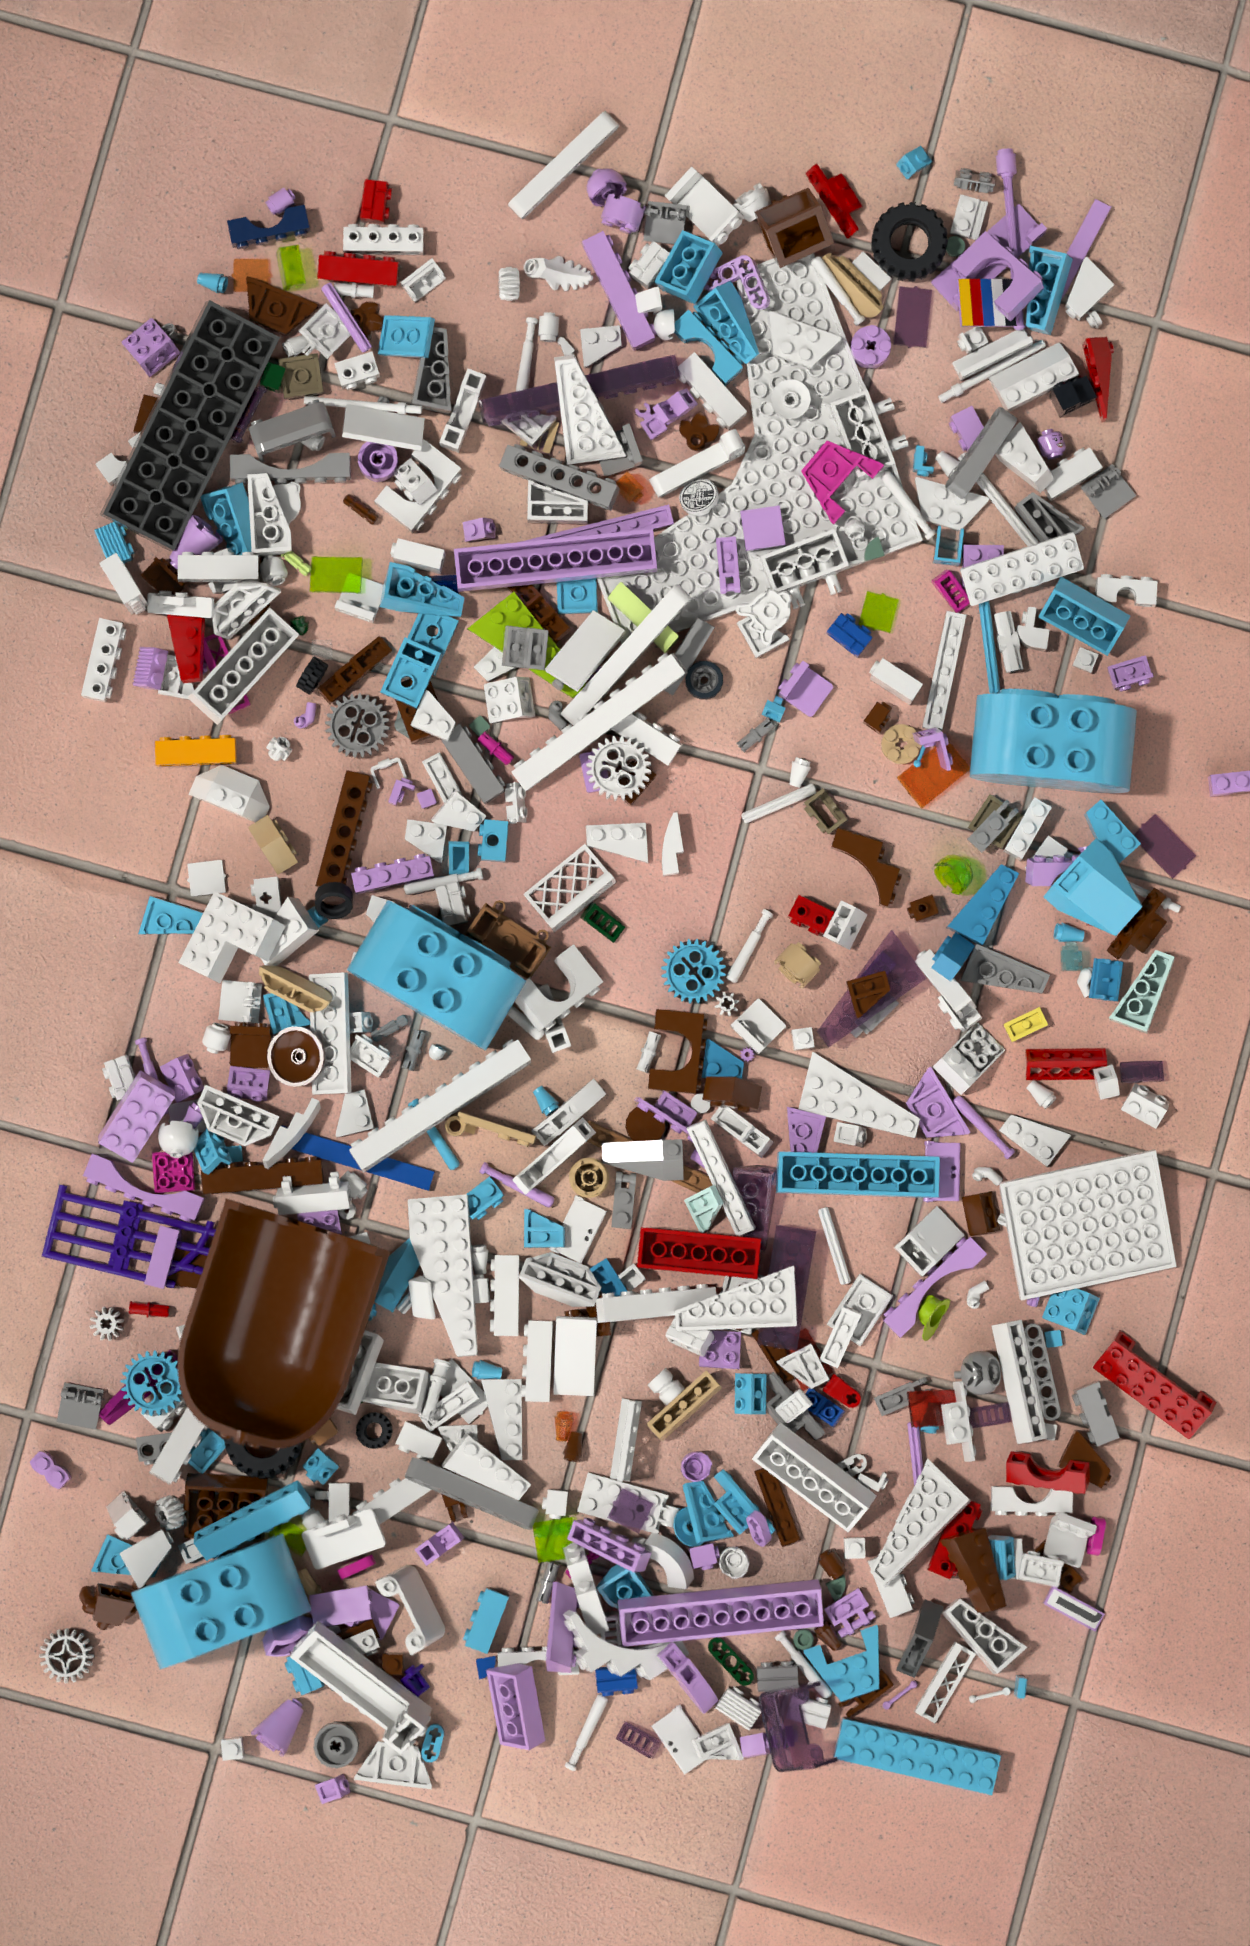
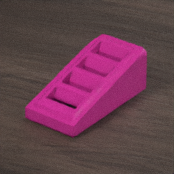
[931,569,970,613]

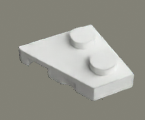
[580,325,622,368]
[431,790,487,831]
[692,1723,744,1760]

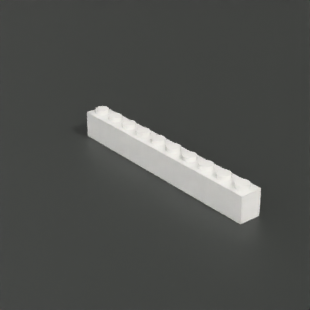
[511,653,688,791]

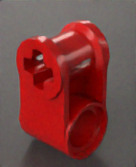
[823,1374,861,1408]

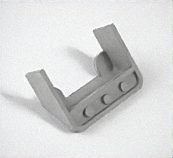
[249,399,336,463]

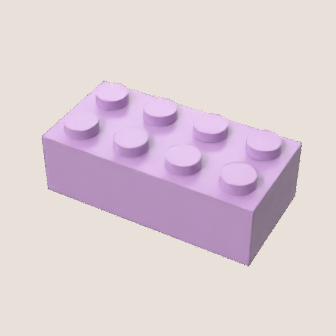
[98,1070,175,1163]

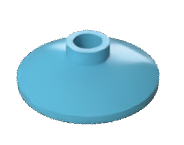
[673,1507,704,1547]

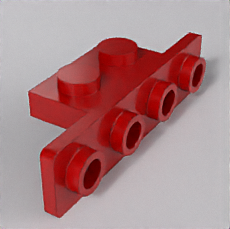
[806,164,862,239]

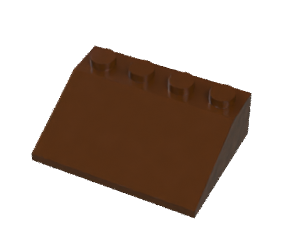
[184,1473,268,1542]

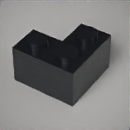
[1049,375,1097,417]

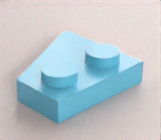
[524,1209,565,1248]

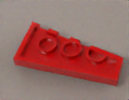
[167,614,205,684]

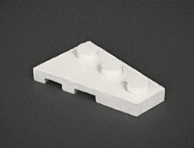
[999,1115,1071,1167]

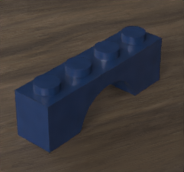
[227,205,311,249]

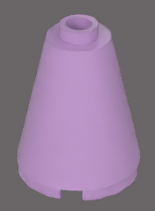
[169,515,223,570]
[251,1698,304,1757]

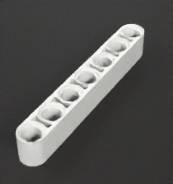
[508,111,619,219]

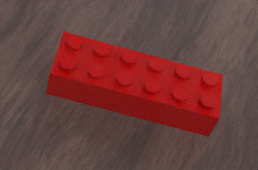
[637,1227,762,1279]

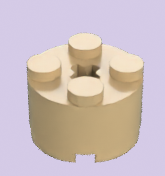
[774,942,821,988]

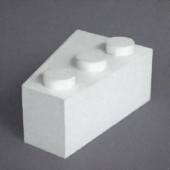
[527,480,588,524]
[261,897,319,966]

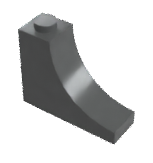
[896,1599,943,1678]

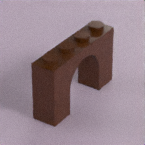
[648,1009,708,1095]

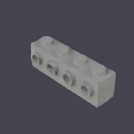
[440,724,505,805]

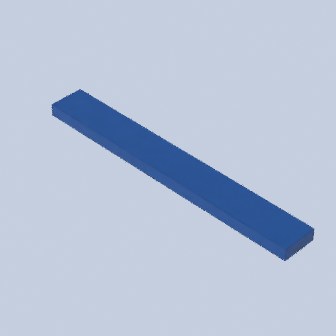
[281,1125,435,1191]

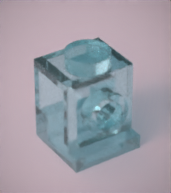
[1060,942,1083,971]

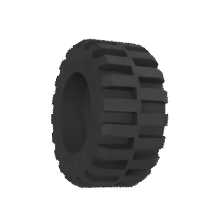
[871,202,948,282]
[224,1437,302,1479]

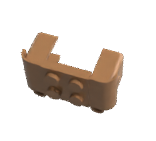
[464,900,552,979]

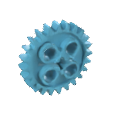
[661,939,726,1004]
[120,1350,182,1416]

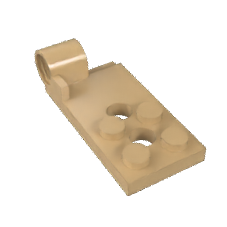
[445,1112,536,1147]

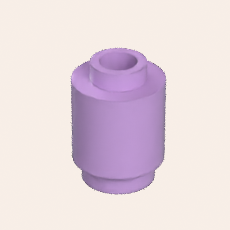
[265,187,296,215]

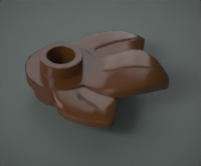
[350,302,384,341]
[679,412,719,451]

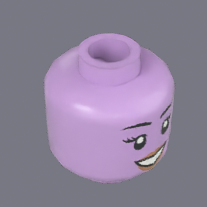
[1037,429,1066,460]

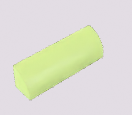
[607,582,679,653]

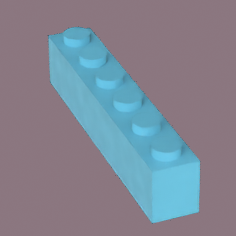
[194,1480,311,1561]

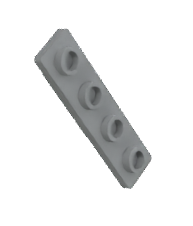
[766,1372,825,1441]

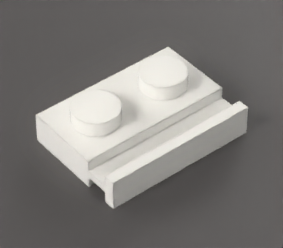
[950,194,988,241]

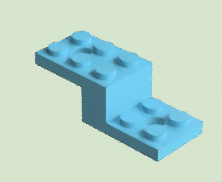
[380,613,459,709]

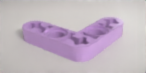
[704,255,770,310]

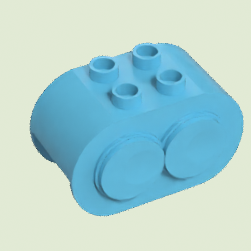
[969,689,1137,793]
[347,900,526,1051]

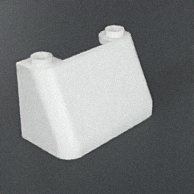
[375,1565,445,1655]

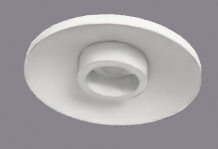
[771,379,811,419]

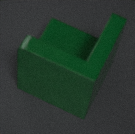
[259,362,286,393]

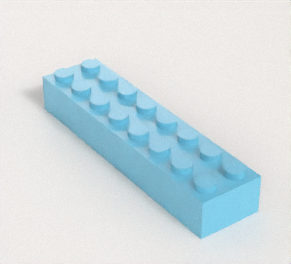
[776,1152,940,1198]
[833,1717,1001,1795]

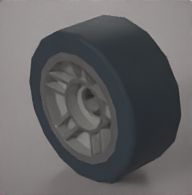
[686,661,723,700]

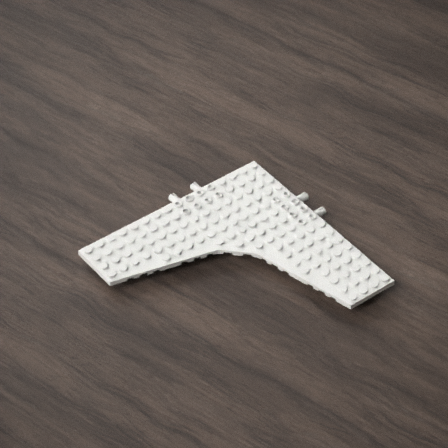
[597,253,923,644]

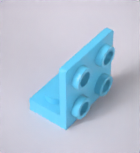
[1042,1289,1100,1335]

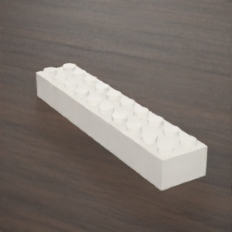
[349,1039,531,1173]

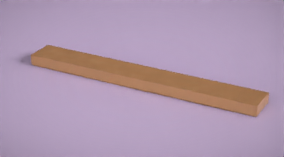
[586,1120,712,1193]

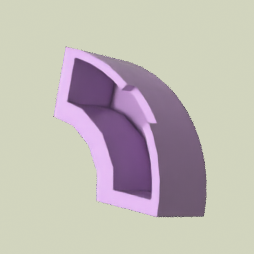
[262,1615,313,1657]

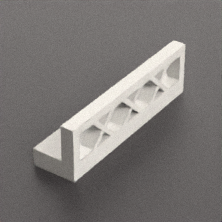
[952,329,1033,381]
[914,1642,976,1723]

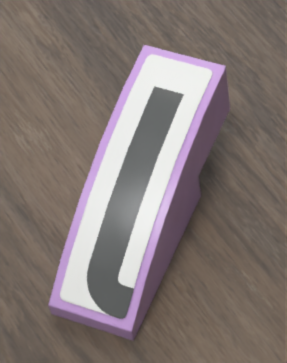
[1043,1586,1104,1631]

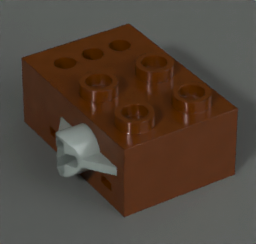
[394,678,439,744]

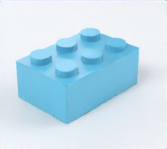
[655,230,723,304]

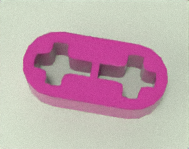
[1086,1516,1106,1556]
[337,1554,376,1579]

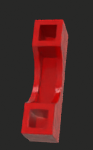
[1006,1451,1090,1494]

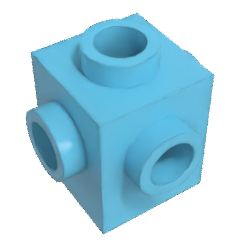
[302,1448,339,1485]

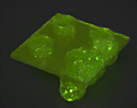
[533,1517,574,1563]

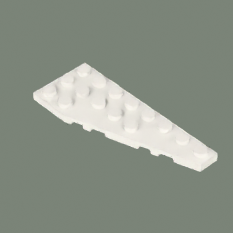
[407,1194,478,1357]

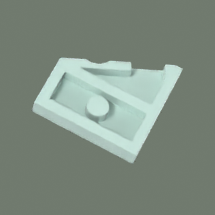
[684,1184,724,1233]

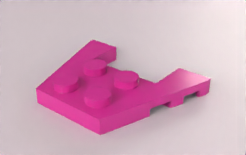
[801,441,885,525]

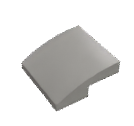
[502,626,548,670]

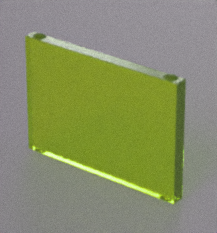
[310,556,363,594]

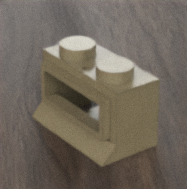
[804,788,848,834]

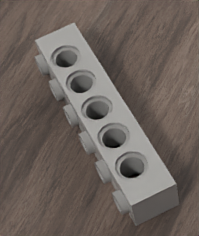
[499,444,620,511]

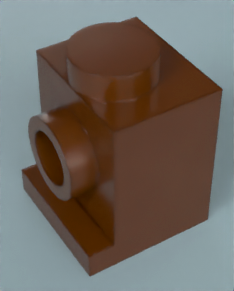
[863,701,892,734]
[907,894,939,922]

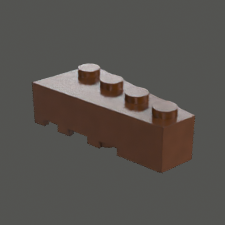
[940,1528,1007,1613]

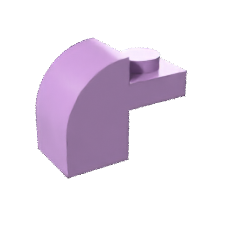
[653,388,698,425]
[414,1522,464,1566]

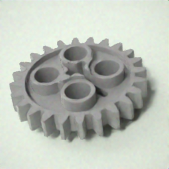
[325,693,390,758]

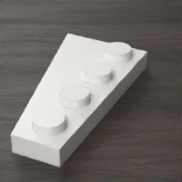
[481,1379,522,1460]

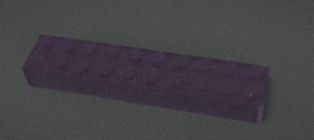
[478,355,680,427]

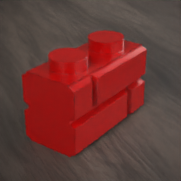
[360,179,392,225]

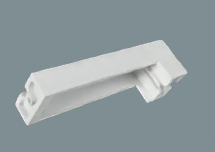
[290,1621,432,1754]

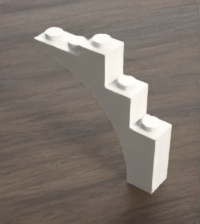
[563,1610,689,1680]

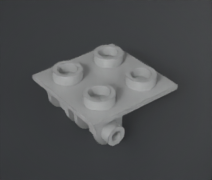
[954,168,995,193]
[643,201,687,244]
[1080,464,1136,519]
[57,1382,104,1430]

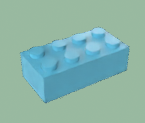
[1038,577,1131,656]

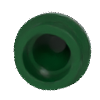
[290,616,309,636]

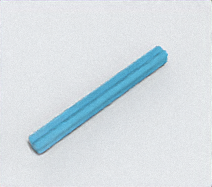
[979,601,1000,694]

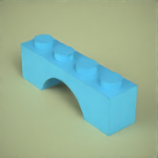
[674,309,743,386]

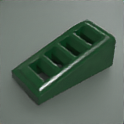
[580,902,626,943]

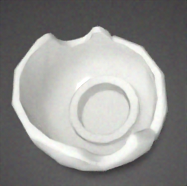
[654,309,675,340]
[719,1546,750,1579]

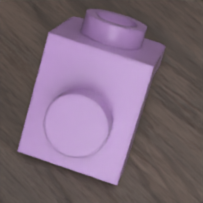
[462,518,496,542]

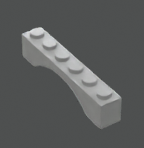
[230,453,351,485]

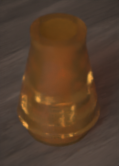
[554,1411,574,1442]

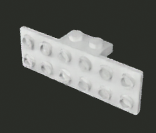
[960,532,1084,606]

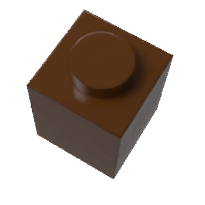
[382,1652,404,1675]

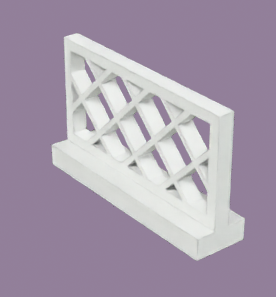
[523,844,616,933]
[610,1398,642,1482]

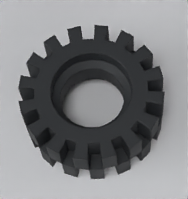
[296,656,329,695]
[356,1412,393,1449]

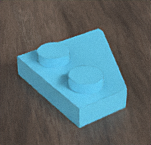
[263,993,310,1034]

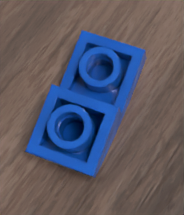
[805,1388,845,1428]

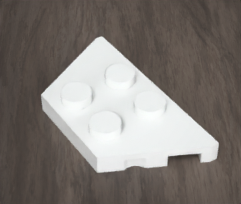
[769,311,842,369]
[915,477,989,531]
[354,1741,432,1789]

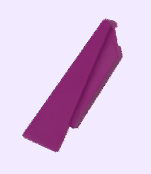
[99,1349,178,1425]

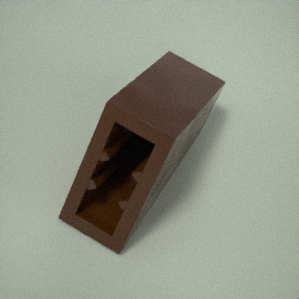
[1057,1430,1112,1488]

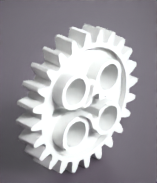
[586,736,651,801]

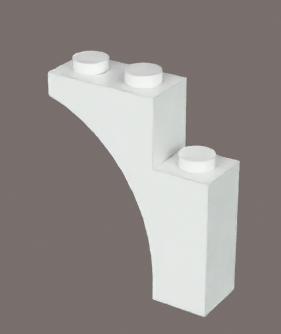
[512,1118,596,1195]
[563,1543,609,1635]

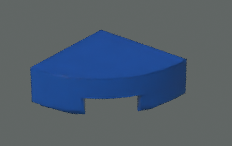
[476,1655,496,1679]

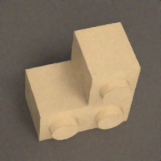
[248,815,298,875]

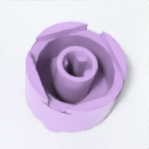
[601,194,646,234]
[850,325,891,369]
[358,442,398,482]

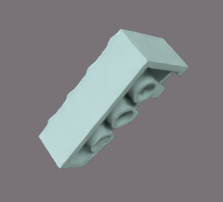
[1109,950,1175,1034]

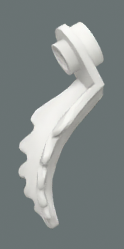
[524,256,593,291]

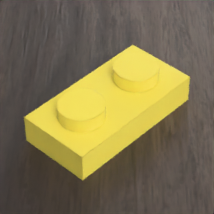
[1003,1007,1048,1042]

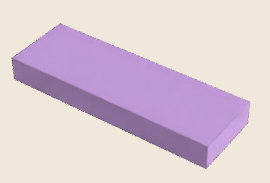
[144,1226,180,1289]

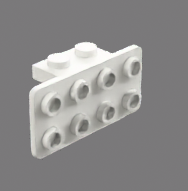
[302,1508,386,1569]

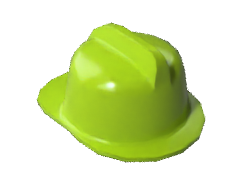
[918,1295,950,1341]

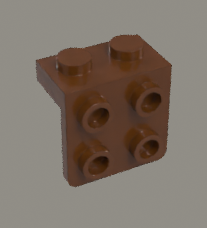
[229,1022,272,1068]

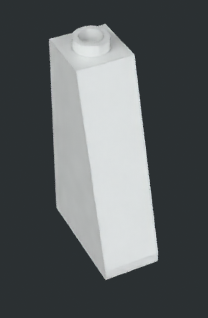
[914,949,976,1019]

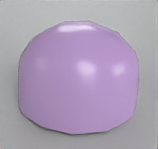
[681,1451,712,1482]

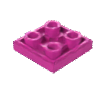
[152,1151,195,1193]

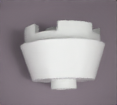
[733,183,772,222]

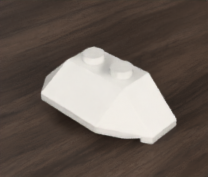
[212,580,281,640]
[188,765,270,823]
[197,1085,279,1146]
[519,1252,601,1307]

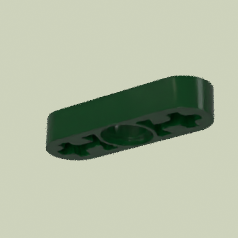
[708,1637,754,1686]

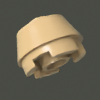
[569,1158,609,1198]

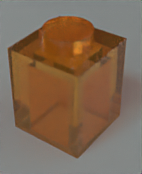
[616,471,644,505]

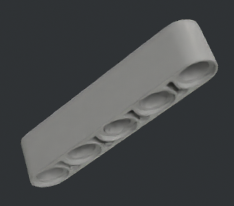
[945,407,1017,499]
[1024,1324,1061,1421]

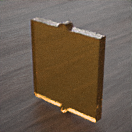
[232,259,270,292]

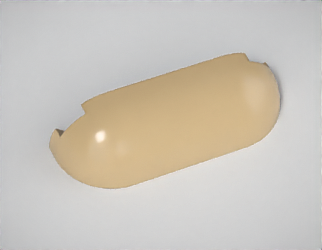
[822,253,884,318]
[259,965,333,1013]

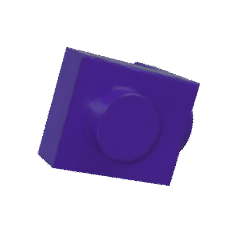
[400,1664,430,1697]

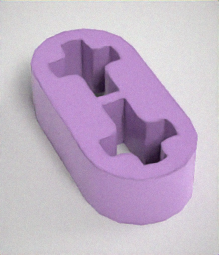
[746,1511,772,1547]

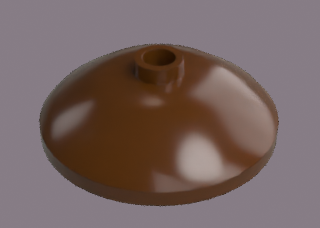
[267,1026,325,1087]

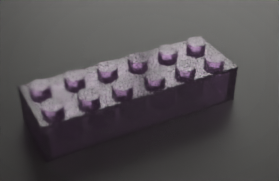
[756,1225,816,1351]

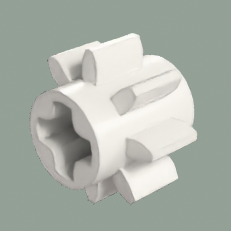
[266,737,293,761]
[715,992,739,1016]

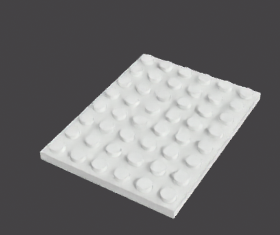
[999,1149,1176,1300]

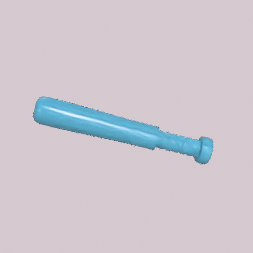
[408,1098,460,1170]

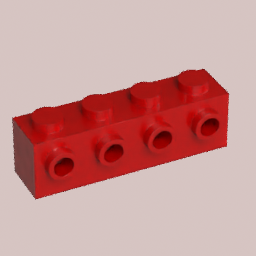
[317,251,400,286]
[927,1500,982,1579]

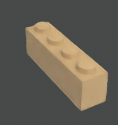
[646,1370,722,1442]

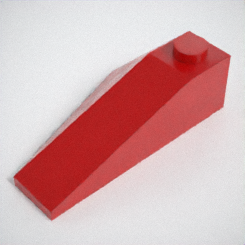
[1082,337,1114,422]

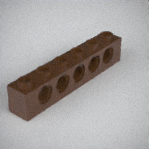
[315,770,373,888]

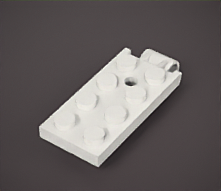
[577,1473,681,1534]

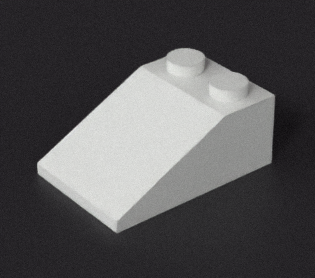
[361,1363,430,1415]

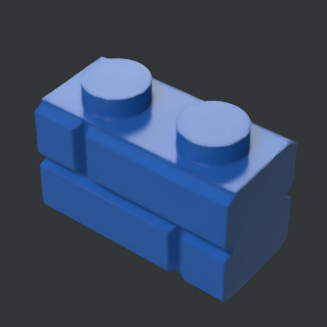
[826,613,873,658]
[595,1667,638,1696]

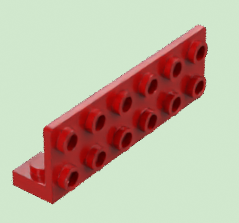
[1093,1330,1217,1439]

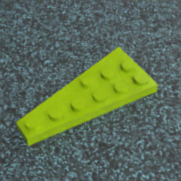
[467,592,586,698]

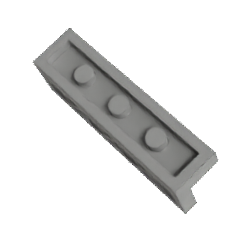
[664,617,715,695]

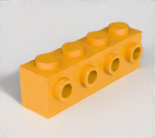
[155,735,237,767]

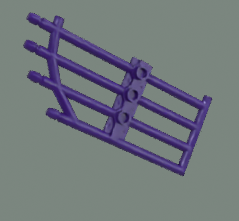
[41,1184,216,1288]

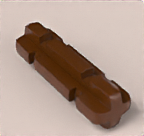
[343,494,378,525]

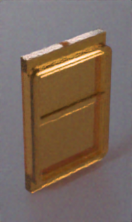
[897,741,970,809]

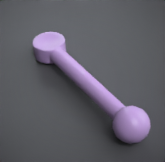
[883,1681,918,1710]

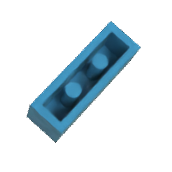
[931,932,975,981]

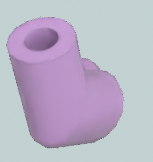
[294,702,316,729]

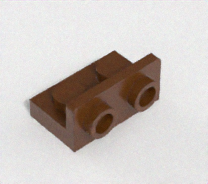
[141,557,186,595]

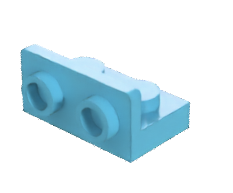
[194,1129,232,1175]
[467,1176,504,1220]
[188,1427,226,1474]

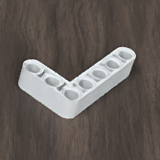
[649,429,745,498]

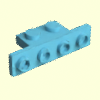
[713,1469,775,1535]

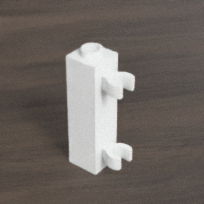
[273,1172,352,1215]
[315,1483,350,1522]

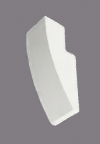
[662,812,684,877]
[711,1105,774,1158]

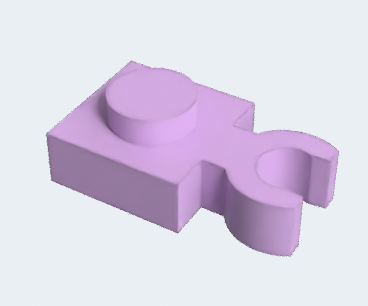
[635,403,668,440]

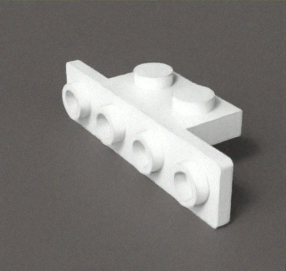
[147,591,214,618]
[941,1381,976,1462]

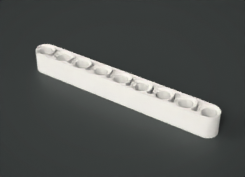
[561,584,692,726]

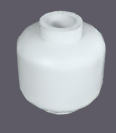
[259,555,288,586]
[202,1022,231,1054]

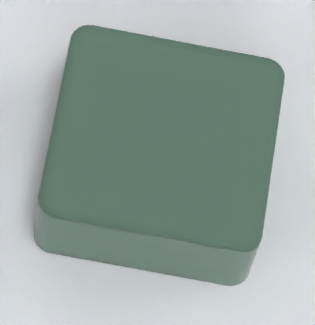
[469,715,490,737]

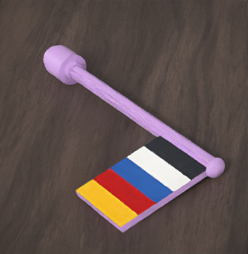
[957,149,1025,330]

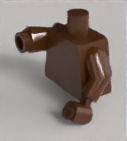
[79,1581,146,1630]

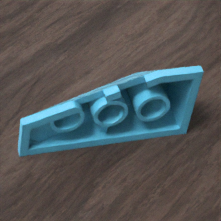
[693,281,759,364]
[201,482,252,555]
[374,1238,420,1312]
[596,1564,654,1609]

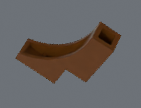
[831,828,902,908]

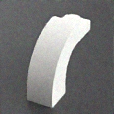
[537,984,571,1053]
[631,1533,694,1589]

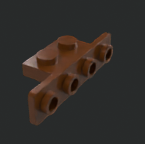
[1107,888,1167,959]

